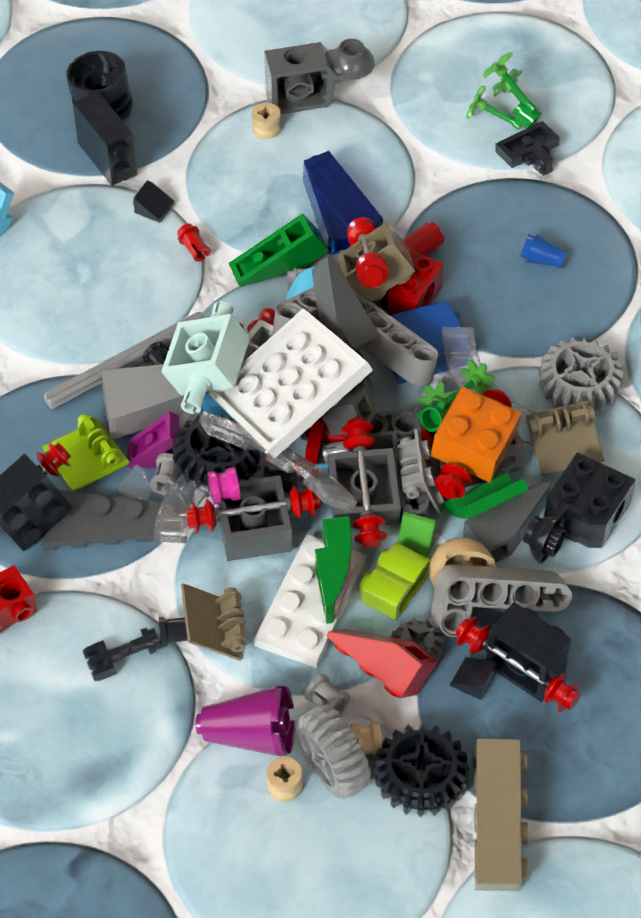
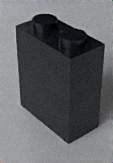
[73,91,137,186]

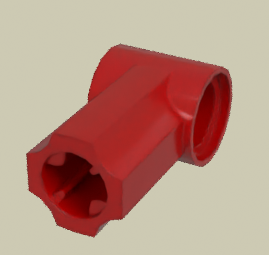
[399,222,444,259]

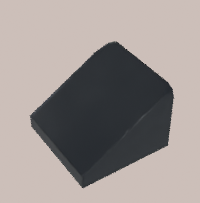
[133,180,175,223]
[450,657,497,700]

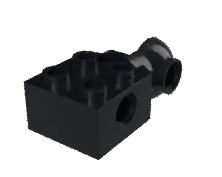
[523,452,636,564]

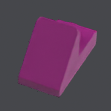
[128,411,180,469]

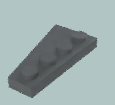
[43,490,185,551]

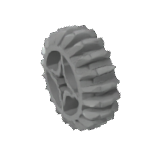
[538,337,624,412]
[297,704,371,799]

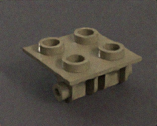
[525,401,605,476]
[181,583,248,661]

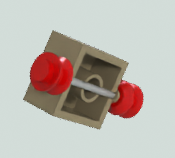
[338,217,415,302]

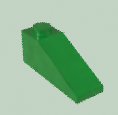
[228,213,329,287]

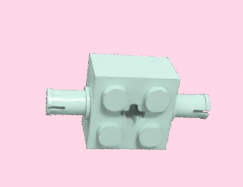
[161,301,250,414]

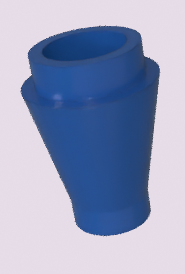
[520,234,567,268]

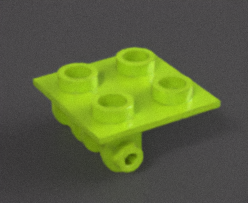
[42,413,130,492]

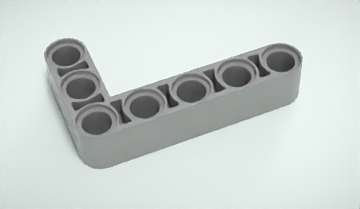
[272,287,438,386]

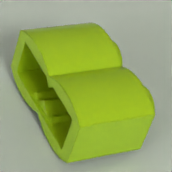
[359,542,430,620]

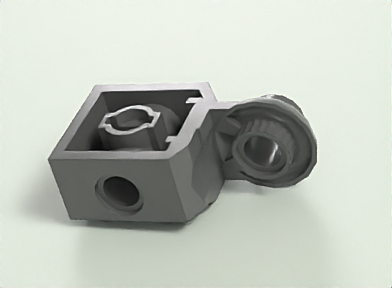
[264,39,375,114]

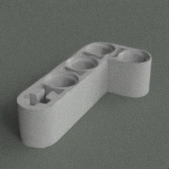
[431,564,572,637]

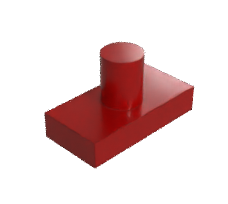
[304,417,347,467]

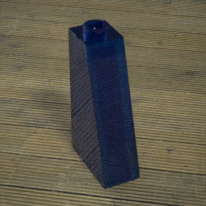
[303,151,383,255]

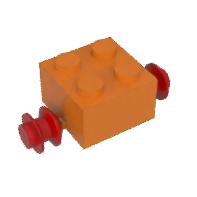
[430,386,522,499]

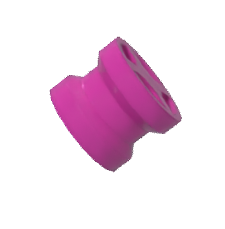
[207,467,241,505]

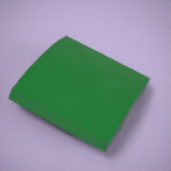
[442,472,529,519]

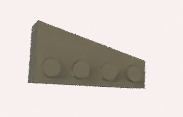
[473,739,528,891]

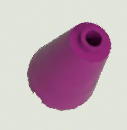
[195,686,295,757]

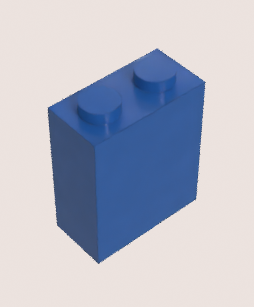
[390,300,473,384]

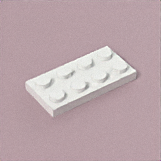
[254,534,368,668]

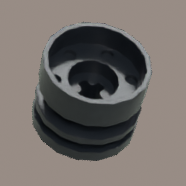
[66,50,133,121]

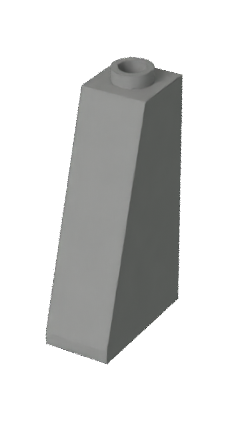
[102,364,210,439]

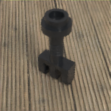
[83,627,161,681]

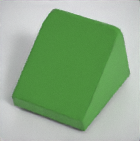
[397,512,436,557]

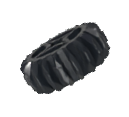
[172,413,260,493]
[373,722,470,817]

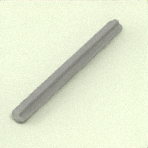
[43,312,205,409]

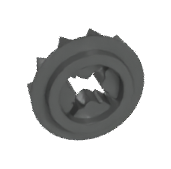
[391,617,445,661]

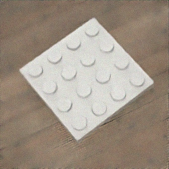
[209,308,373,459]

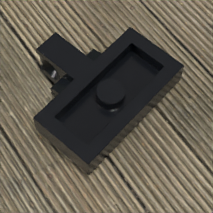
[495,121,560,176]

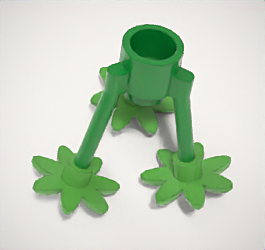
[466,52,542,130]
[417,359,496,432]

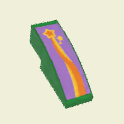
[315,516,352,624]

